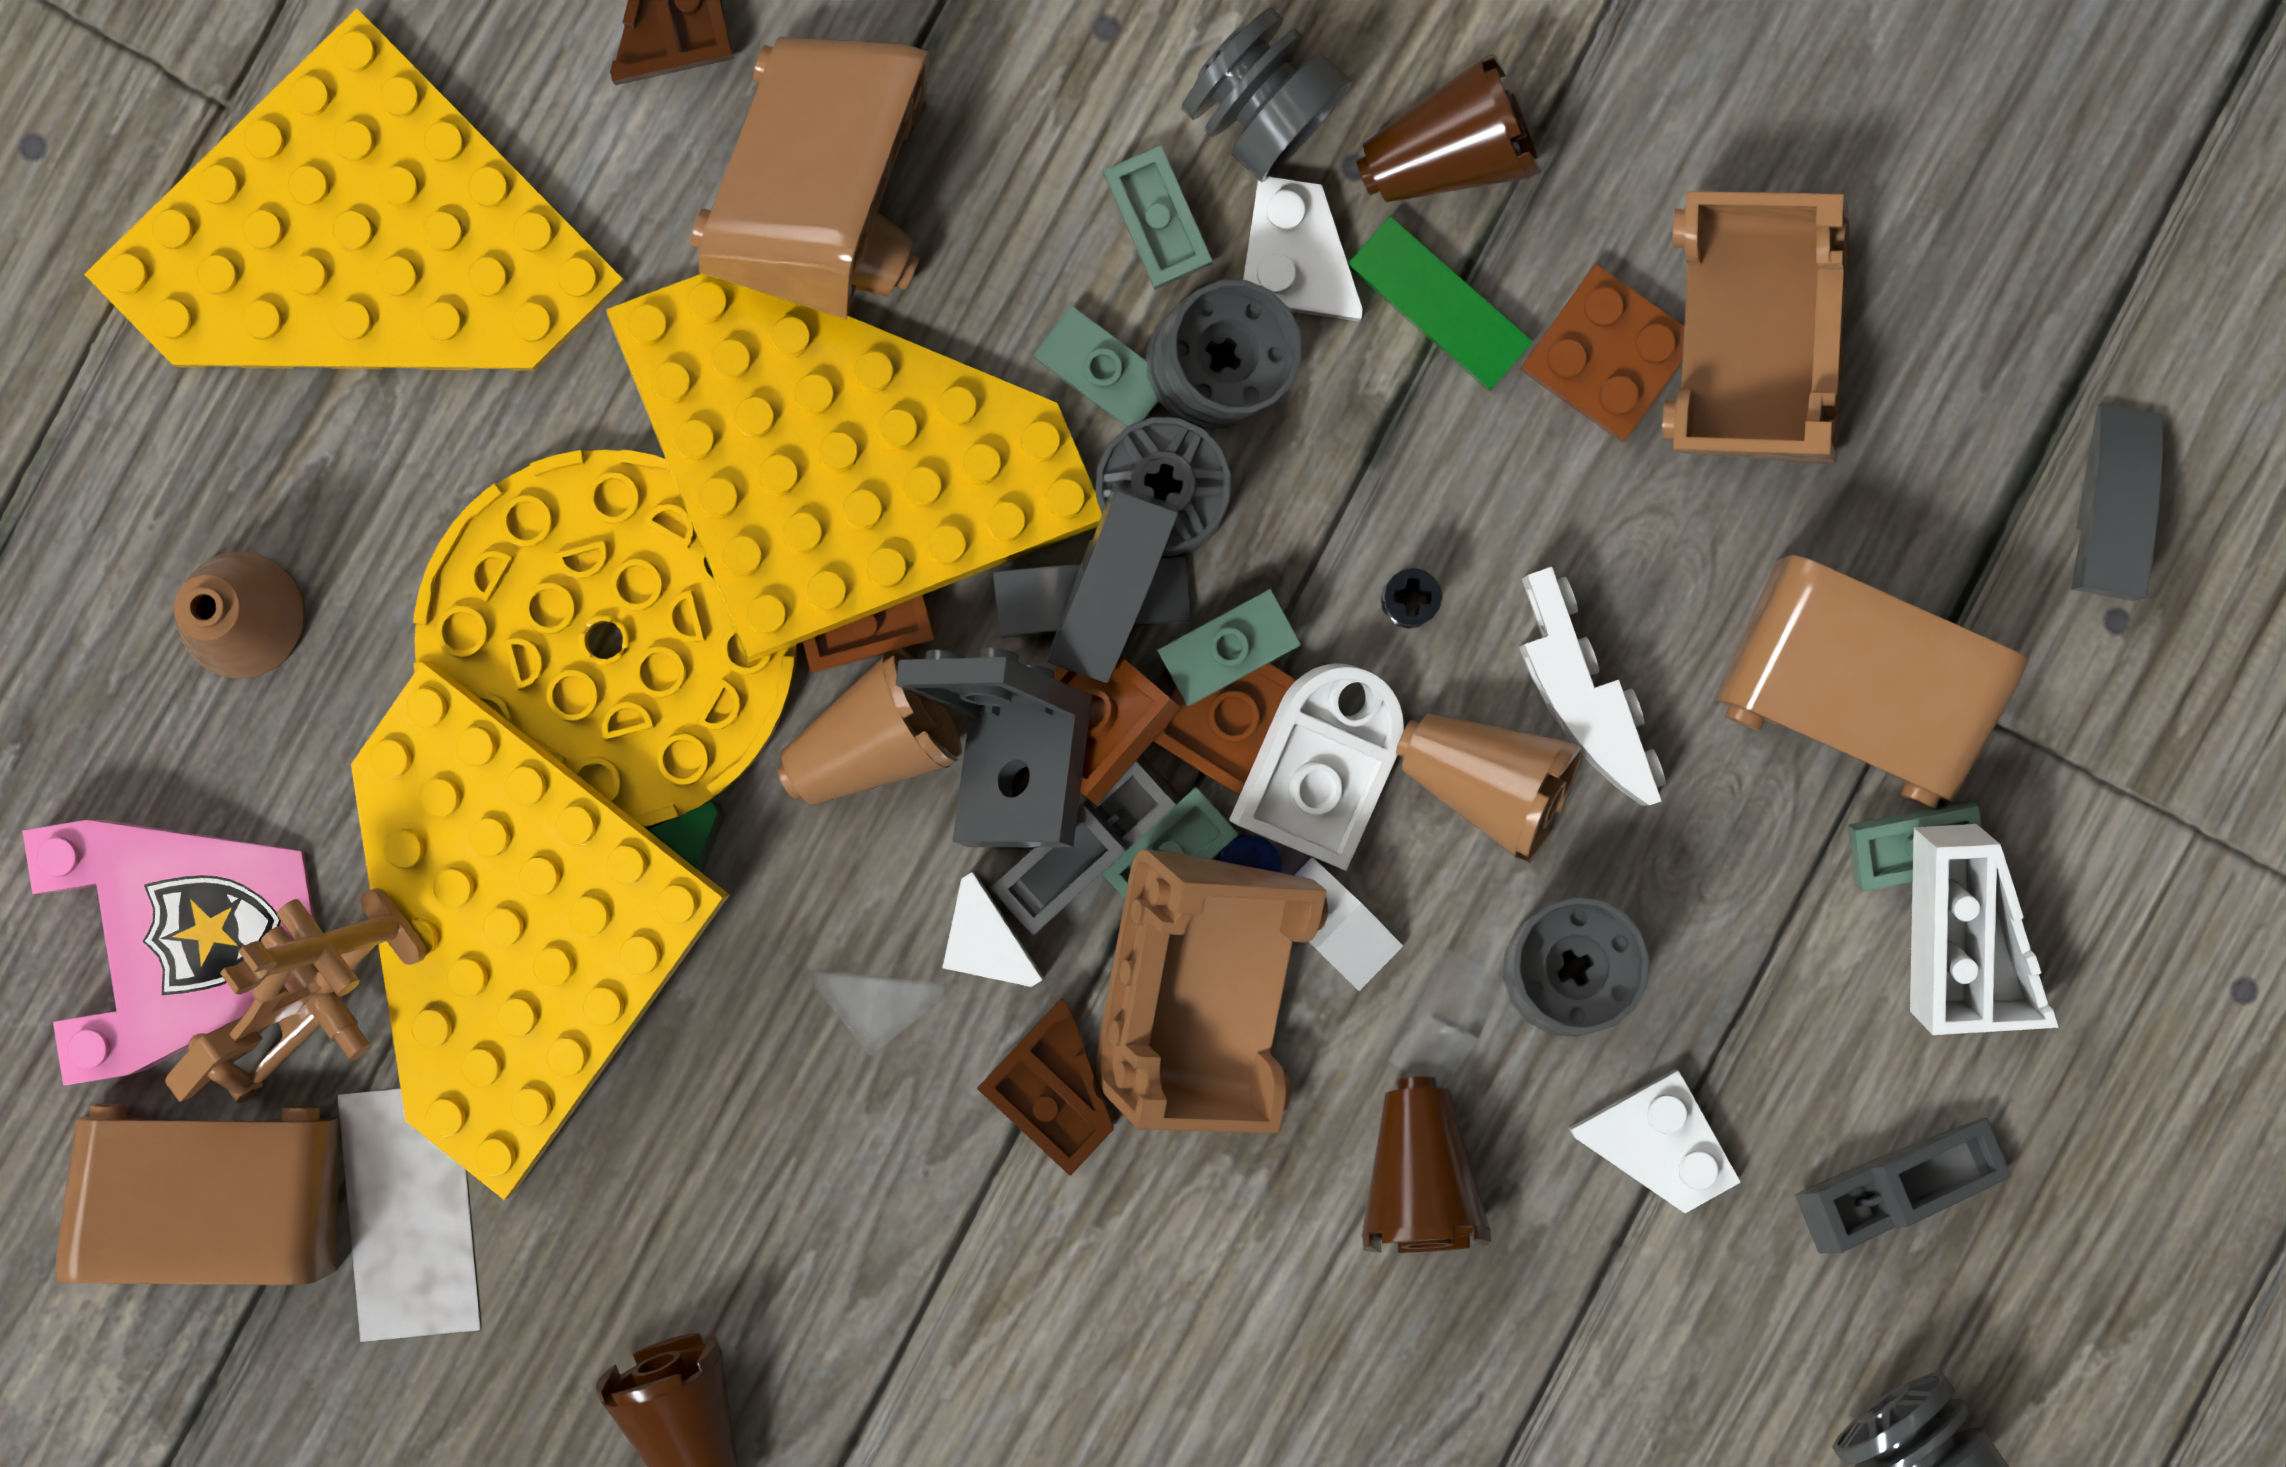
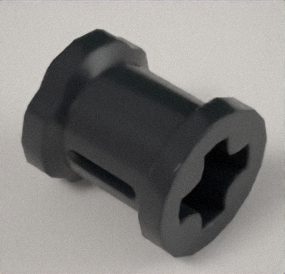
[1380,568,1442,629]

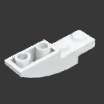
[1519,567,1666,806]

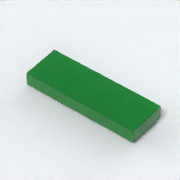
[1348,216,1533,392]

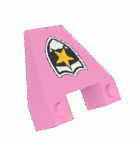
[22,820,316,1086]

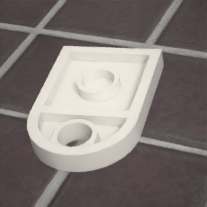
[1229,663,1404,871]

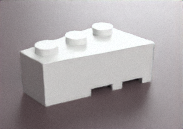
[1910,824,2059,1035]

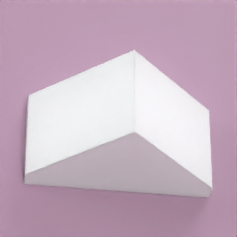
[1295,857,1403,991]
[942,871,1044,987]

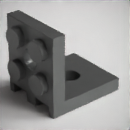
[895,648,1092,847]

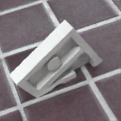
[1243,177,1363,322]
[1569,1069,1741,1213]

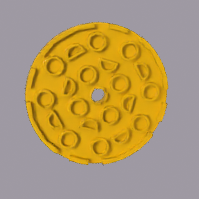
[413,450,798,827]

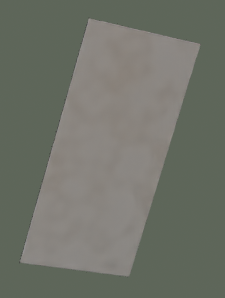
[338,1089,481,1342]

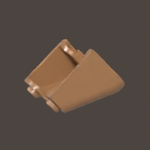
[691,36,930,319]
[1662,191,1850,464]
[1714,555,2029,810]
[1096,849,1328,1133]
[56,1104,339,1285]

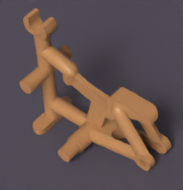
[165,888,426,1103]

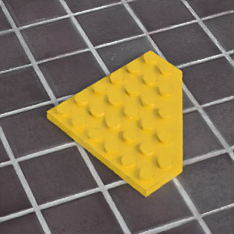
[84,8,626,371]
[606,273,1102,663]
[351,661,730,1200]

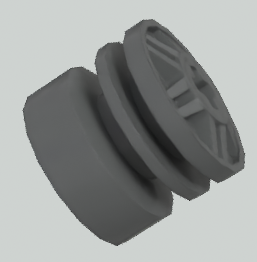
[1181,7,1352,183]
[1146,280,1302,429]
[1096,417,1231,558]
[1503,897,1650,1037]
[1832,1372,2009,1467]

